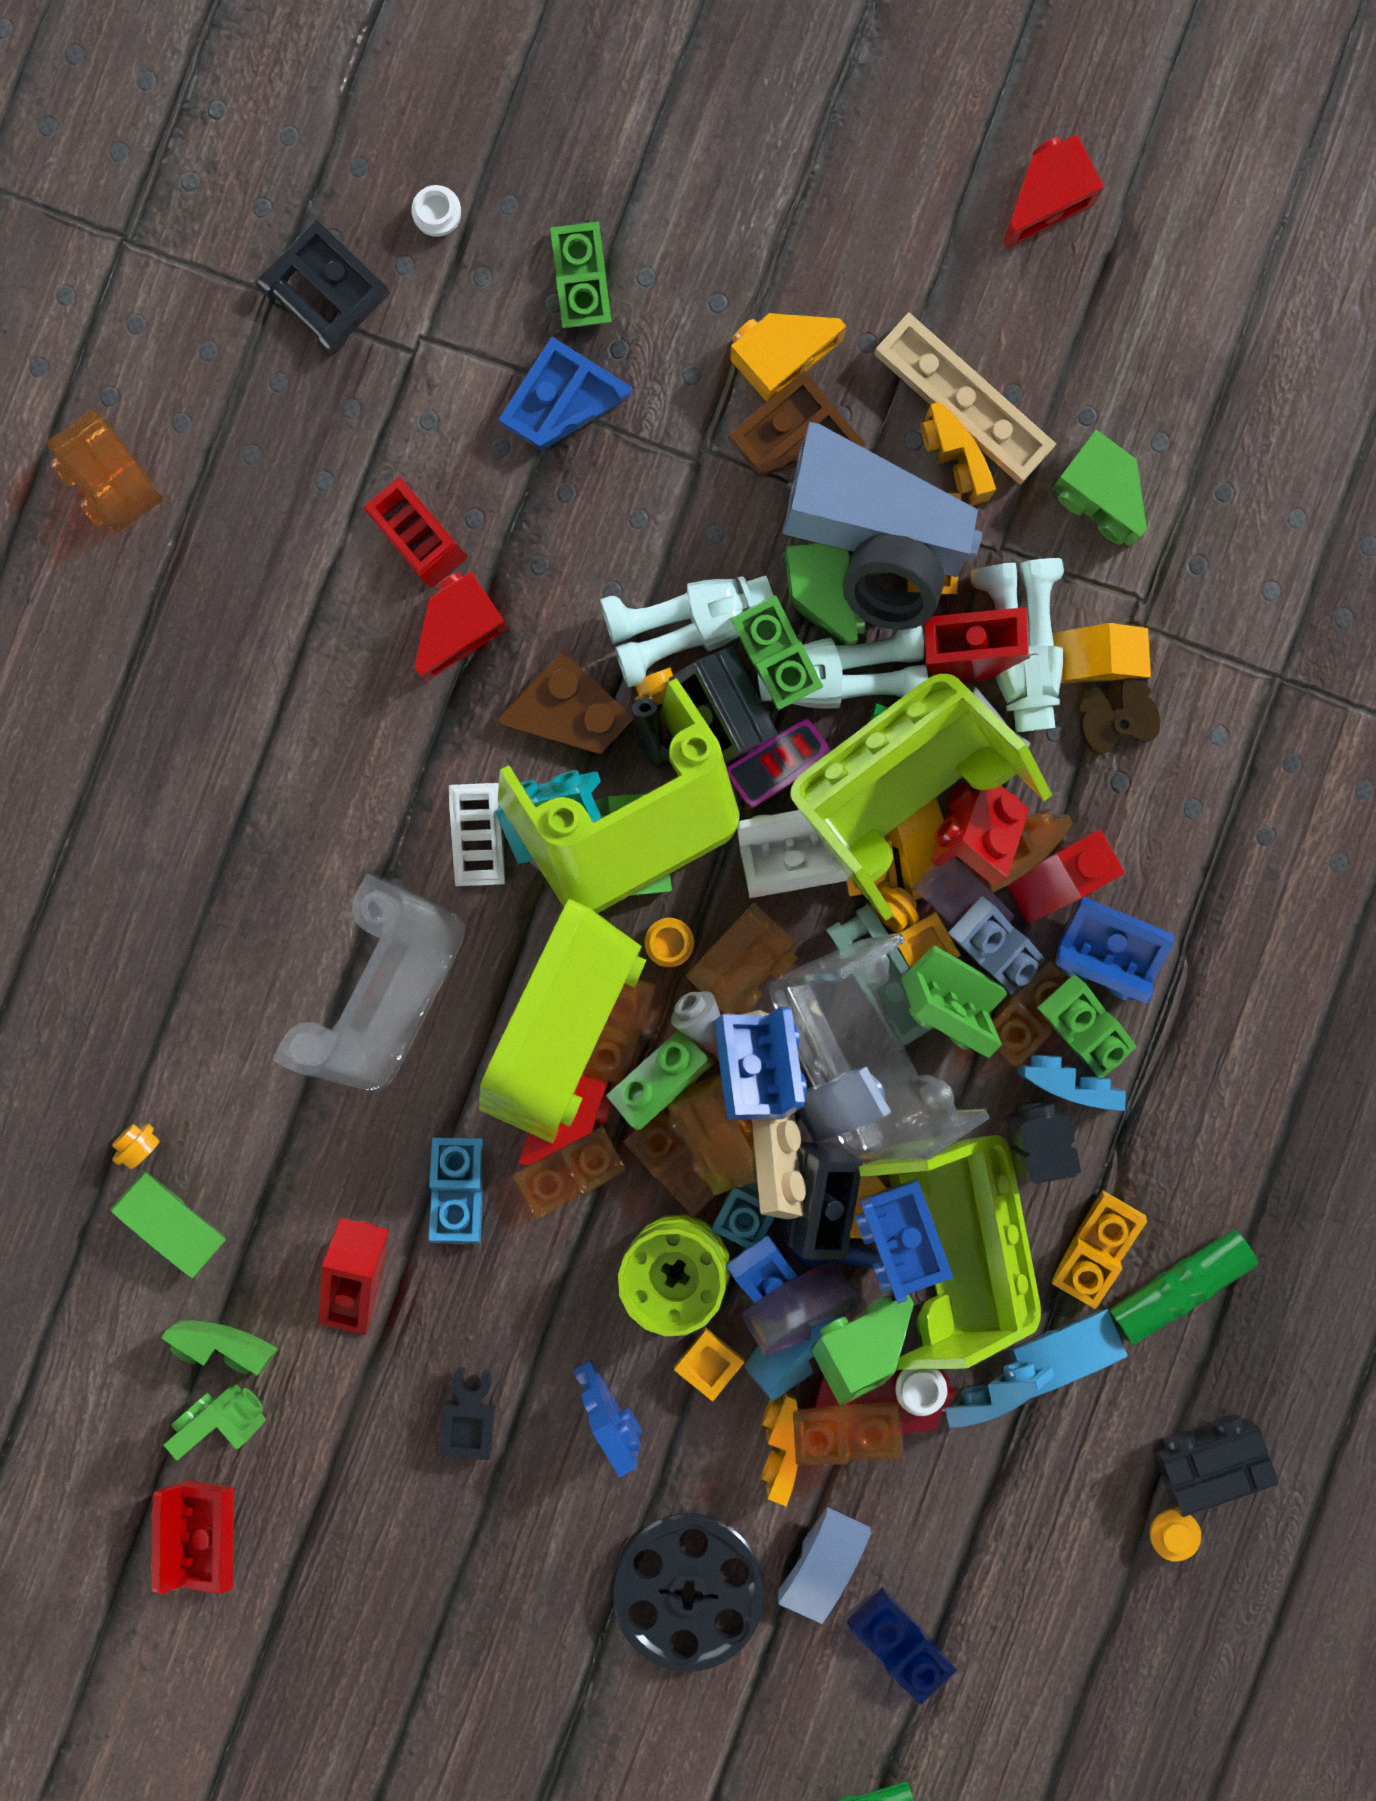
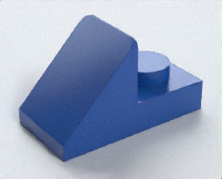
[726,1234,812,1325]

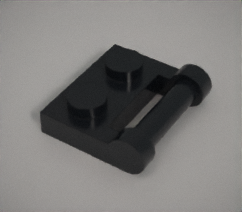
[257,219,390,356]

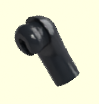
[632,698,673,769]

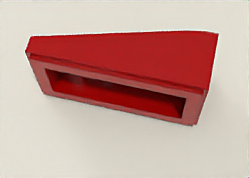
[363,476,467,587]

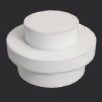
[411,185,461,237]
[895,1369,947,1416]

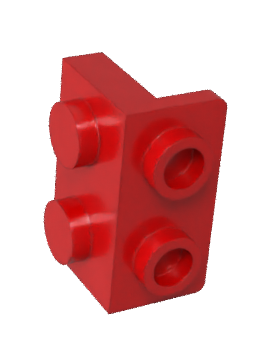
[930,783,1029,886]
[151,1480,234,1595]

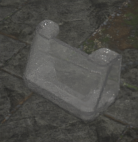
[272,873,465,1091]

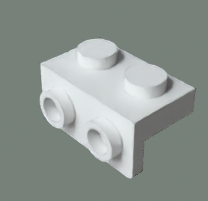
[737,810,848,898]

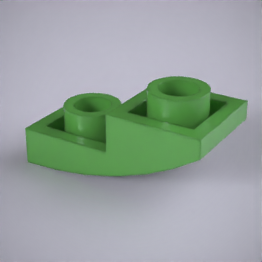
[550,222,612,329]
[730,595,823,710]
[1038,974,1137,1078]
[110,1171,226,1279]
[161,1320,278,1376]

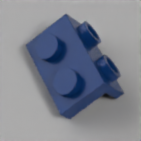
[1056,897,1175,1003]
[714,1007,807,1120]
[855,1178,953,1304]

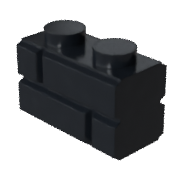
[668,646,778,763]
[1004,1100,1081,1184]
[778,1142,864,1260]
[1153,1414,1279,1518]

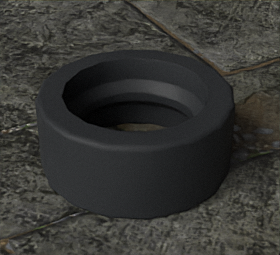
[843,534,944,630]

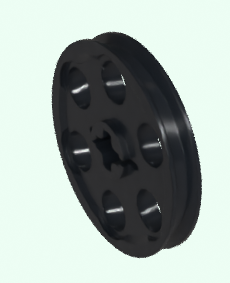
[613,1513,764,1672]

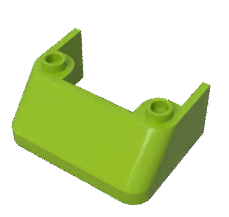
[791,674,1052,921]
[497,678,739,913]
[479,899,647,1144]
[859,1135,1041,1370]

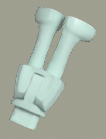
[970,558,1064,733]
[600,575,773,688]
[758,625,928,709]

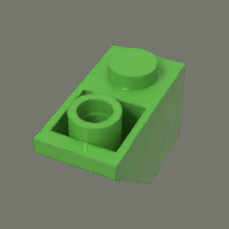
[1051,429,1147,547]
[785,543,865,645]
[811,1294,914,1406]

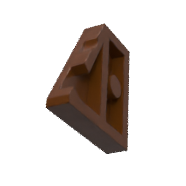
[728,371,866,476]
[497,651,634,756]

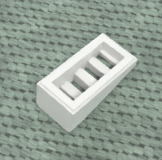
[449,783,505,886]

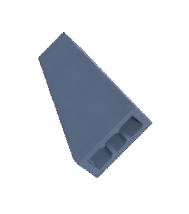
[782,422,982,577]

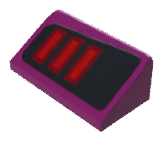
[727,717,832,811]

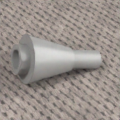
[671,991,721,1061]

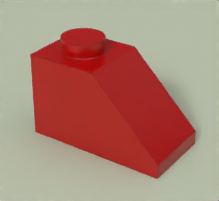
[1003,134,1104,249]
[415,571,508,683]
[925,607,1030,684]
[1003,829,1125,924]
[518,1073,612,1166]
[318,1218,389,1335]

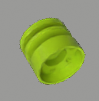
[618,1214,731,1336]

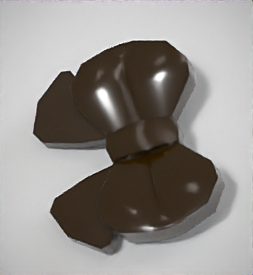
[1077,679,1160,755]

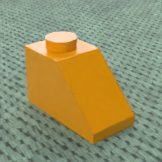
[730,313,846,402]

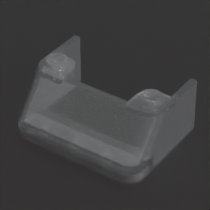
[769,933,990,1159]

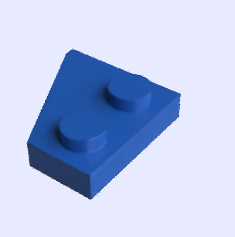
[499,337,633,451]
[574,1360,643,1478]

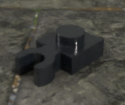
[439,1367,496,1460]

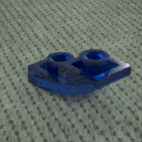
[846,1587,957,1705]

